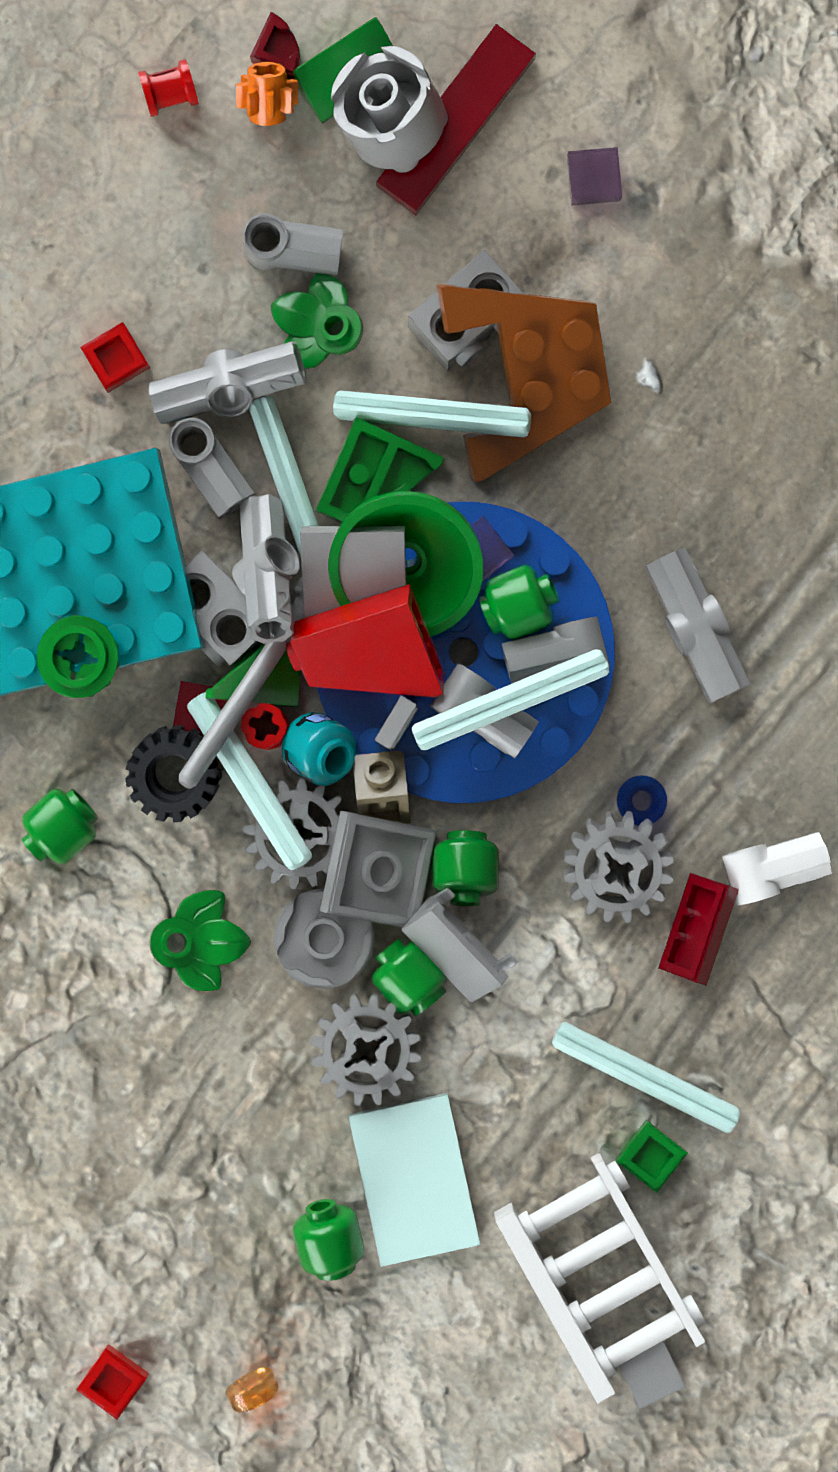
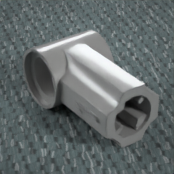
[243,213,343,276]
[169,418,256,520]
[502,617,610,684]
[430,663,539,758]

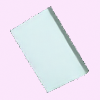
[348,1093,480,1267]

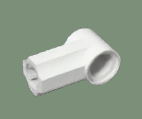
[722,832,832,905]

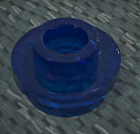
[616,775,667,826]

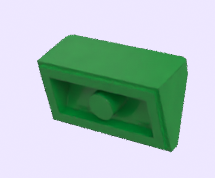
[293,17,393,124]

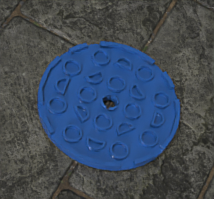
[317,502,615,803]

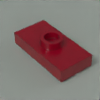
[658,873,739,986]

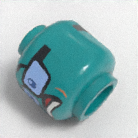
[281,712,357,786]

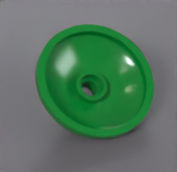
[328,491,483,637]

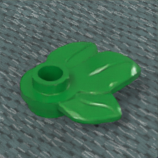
[271,273,363,369]
[149,890,251,991]

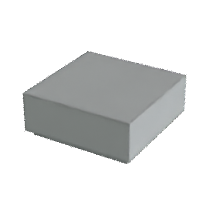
[375,696,418,751]
[619,1341,685,1409]

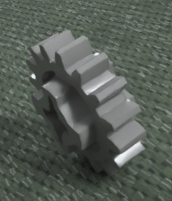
[243,778,342,889]
[563,811,674,923]
[311,993,421,1106]

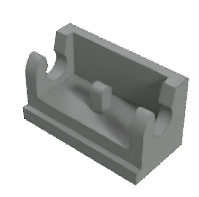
[402,888,518,1003]

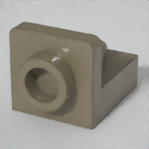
[353,751,411,824]

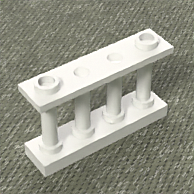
[494,1153,706,1404]

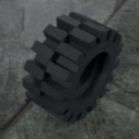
[125,725,223,823]

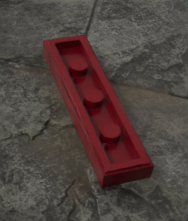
[376,24,536,216]

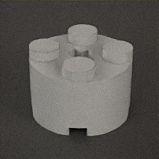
[331,46,448,173]

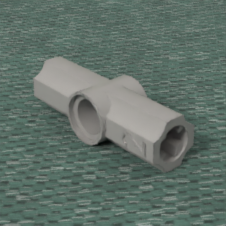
[148,341,307,424]
[232,494,300,644]
[644,547,750,703]

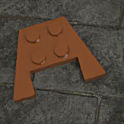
[436,284,611,482]

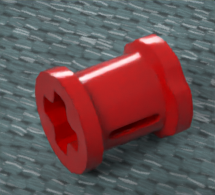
[138,59,199,117]
[241,703,290,750]

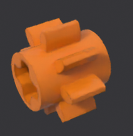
[235,62,298,126]

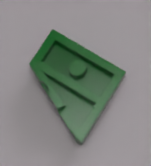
[314,417,444,523]

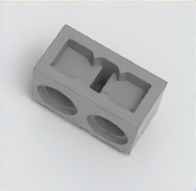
[408,249,523,372]
[185,551,259,667]

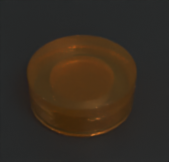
[225,1368,279,1413]

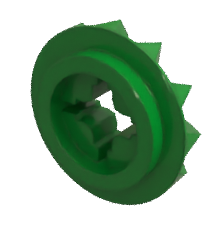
[37,615,120,698]

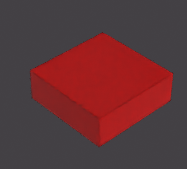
[80,322,150,393]
[76,1344,149,1420]

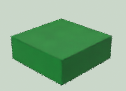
[615,1120,688,1193]

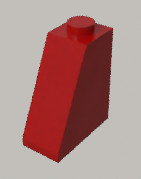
[286,584,445,697]

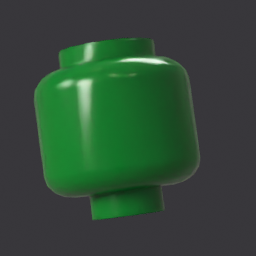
[479,564,560,640]
[21,789,99,864]
[433,830,499,907]
[372,938,447,1016]
[292,1199,364,1281]

